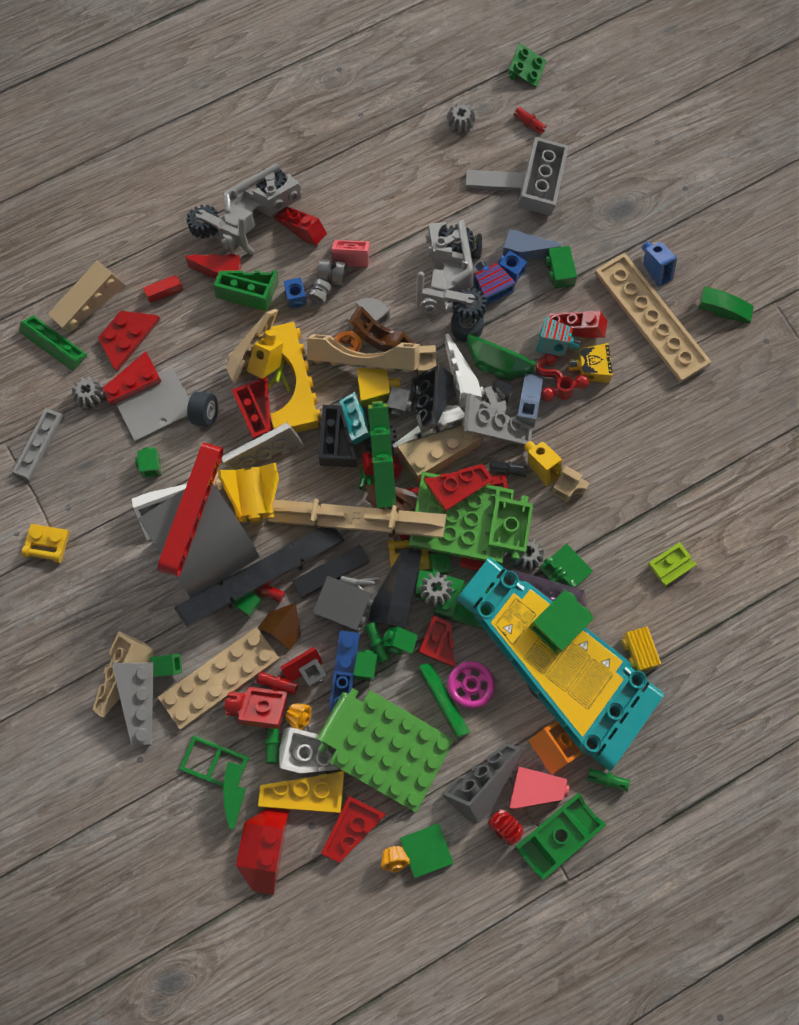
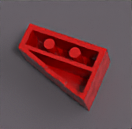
[232,376,272,440]

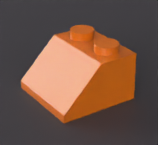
[528,721,583,775]

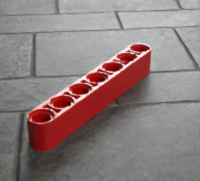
[157,442,224,577]

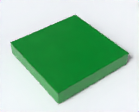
[400,823,454,879]

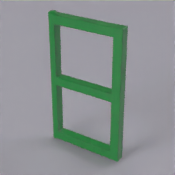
[179,735,250,787]

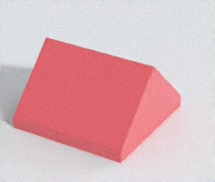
[331,240,370,267]

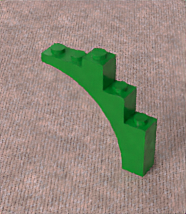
[368,401,396,508]

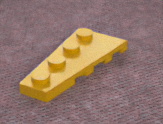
[258,771,345,813]

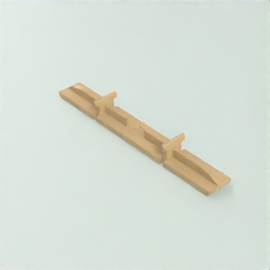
[268,499,447,538]

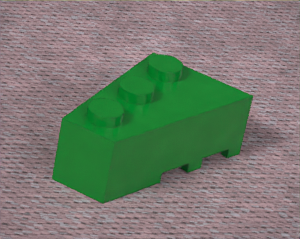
[213,270,279,311]

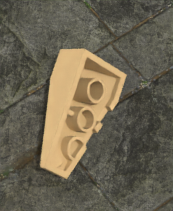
[226,309,278,383]

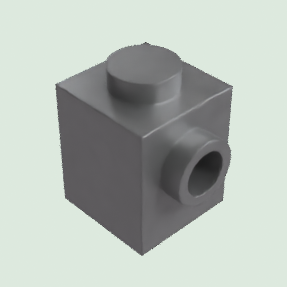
[387,386,412,418]

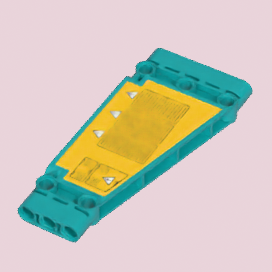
[456,557,665,771]

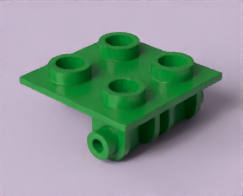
[508,43,547,88]
[539,543,593,592]

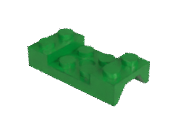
[434,576,490,631]
[515,792,606,881]

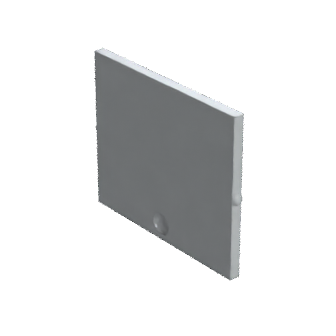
[116,367,189,442]

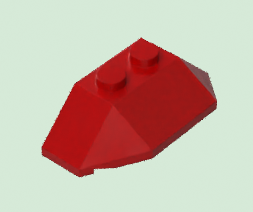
[236,808,290,895]

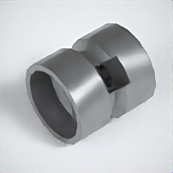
[317,259,346,286]

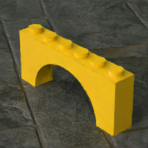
[270,322,322,433]

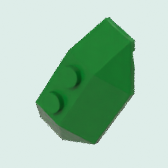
[466,334,536,381]

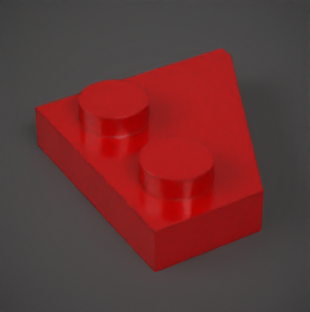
[418,616,455,668]

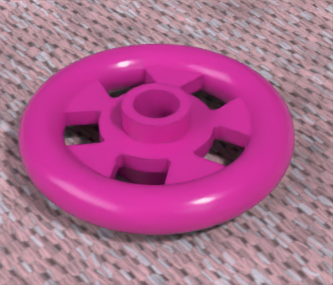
[447,661,495,709]

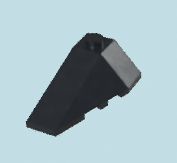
[410,364,454,433]
[368,548,422,629]

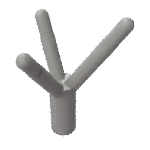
[340,576,379,590]

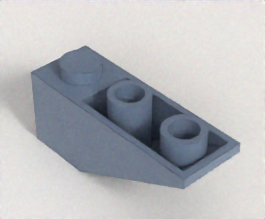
[502,229,561,260]
[517,374,543,428]

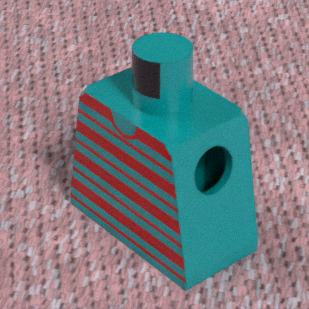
[536,317,581,356]

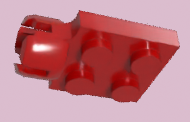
[224,687,288,729]

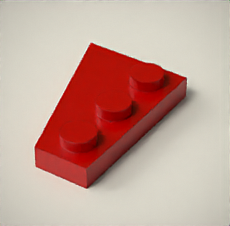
[103,351,162,405]
[423,464,494,512]
[321,796,386,863]

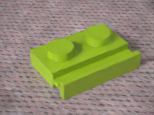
[648,542,697,587]

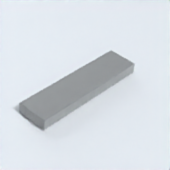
[466,170,525,191]
[12,408,64,481]

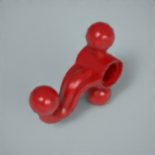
[535,353,589,402]

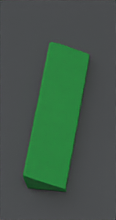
[19,315,88,371]
[419,663,470,740]

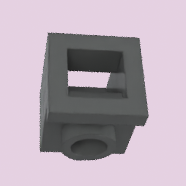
[299,659,326,687]

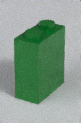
[528,590,594,655]

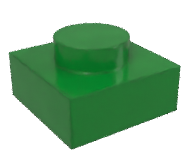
[428,554,451,574]

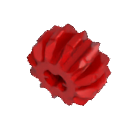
[488,809,524,846]

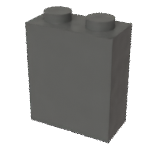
[312,576,374,631]

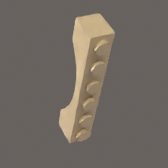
[307,334,420,372]

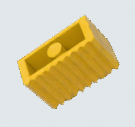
[621,626,661,672]

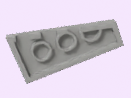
[463,393,532,446]
[222,422,305,470]
[112,662,153,745]

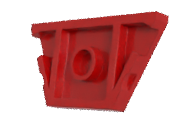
[98,311,161,372]

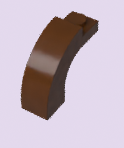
[349,306,413,352]

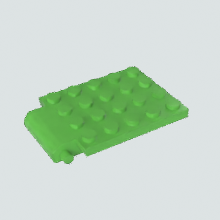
[408,472,533,565]
[317,688,454,813]

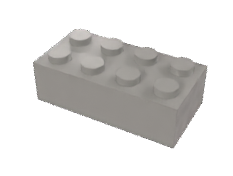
[517,137,569,216]

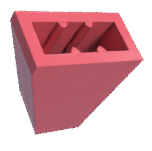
[508,767,570,810]

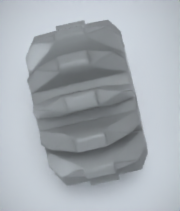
[447,103,476,133]
[71,376,104,409]
[515,538,545,571]
[420,572,453,606]

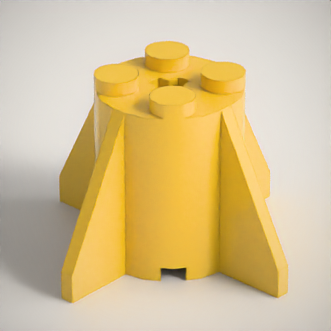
[218,463,279,523]

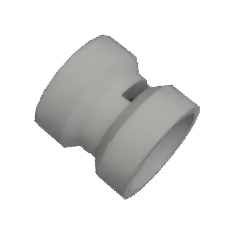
[308,279,332,305]

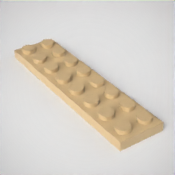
[595,253,711,383]

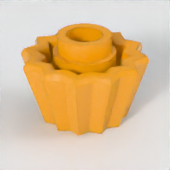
[286,703,312,730]
[381,846,410,873]

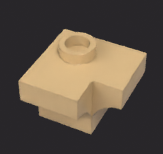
[416,345,436,375]
[551,466,590,503]

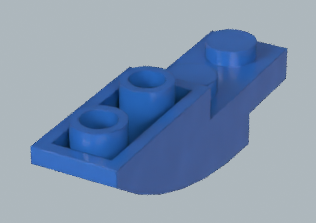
[329,631,360,712]

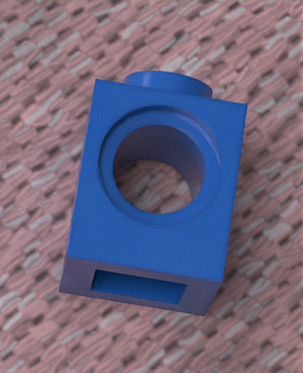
[498,251,527,283]
[283,277,307,308]

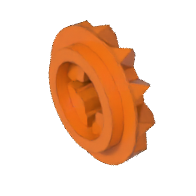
[334,331,362,352]

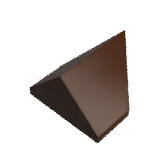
[258,602,301,650]

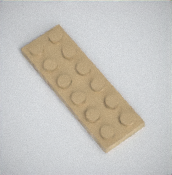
[158,627,280,730]

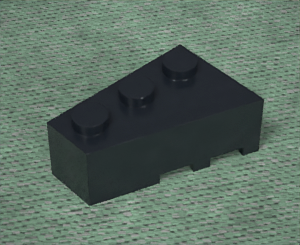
[318,405,357,467]

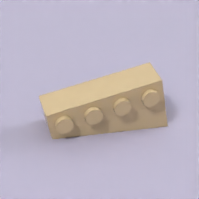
[48,260,126,333]
[397,425,482,483]

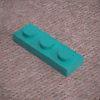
[339,392,371,444]

